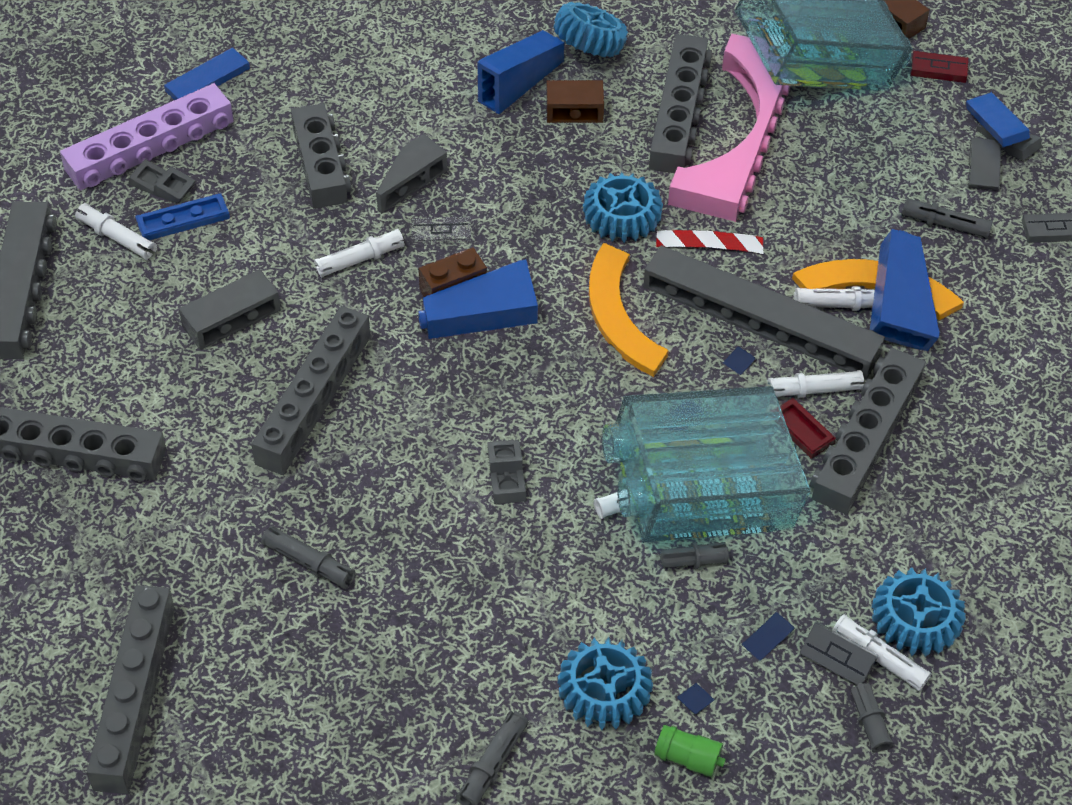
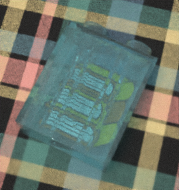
[734,0,913,91]
[602,386,810,543]

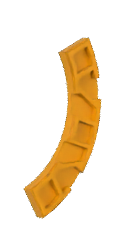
[589,243,669,377]
[792,259,964,320]

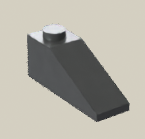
[376,134,448,214]

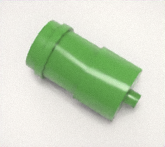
[654,725,726,778]

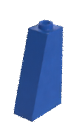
[477,30,565,114]
[870,229,940,351]
[418,259,538,339]

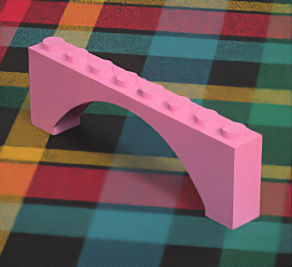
[668,33,796,222]

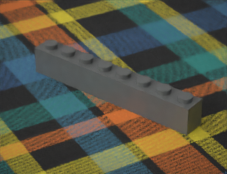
[643,245,885,380]

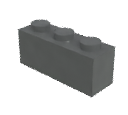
[179,269,281,350]

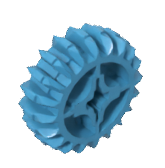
[553,2,628,57]
[583,171,663,243]
[872,567,966,657]
[558,636,653,730]

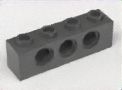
[291,103,352,209]

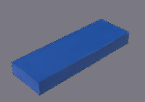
[164,48,250,100]
[966,92,1030,147]
[135,193,230,240]

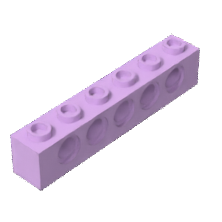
[60,83,234,190]

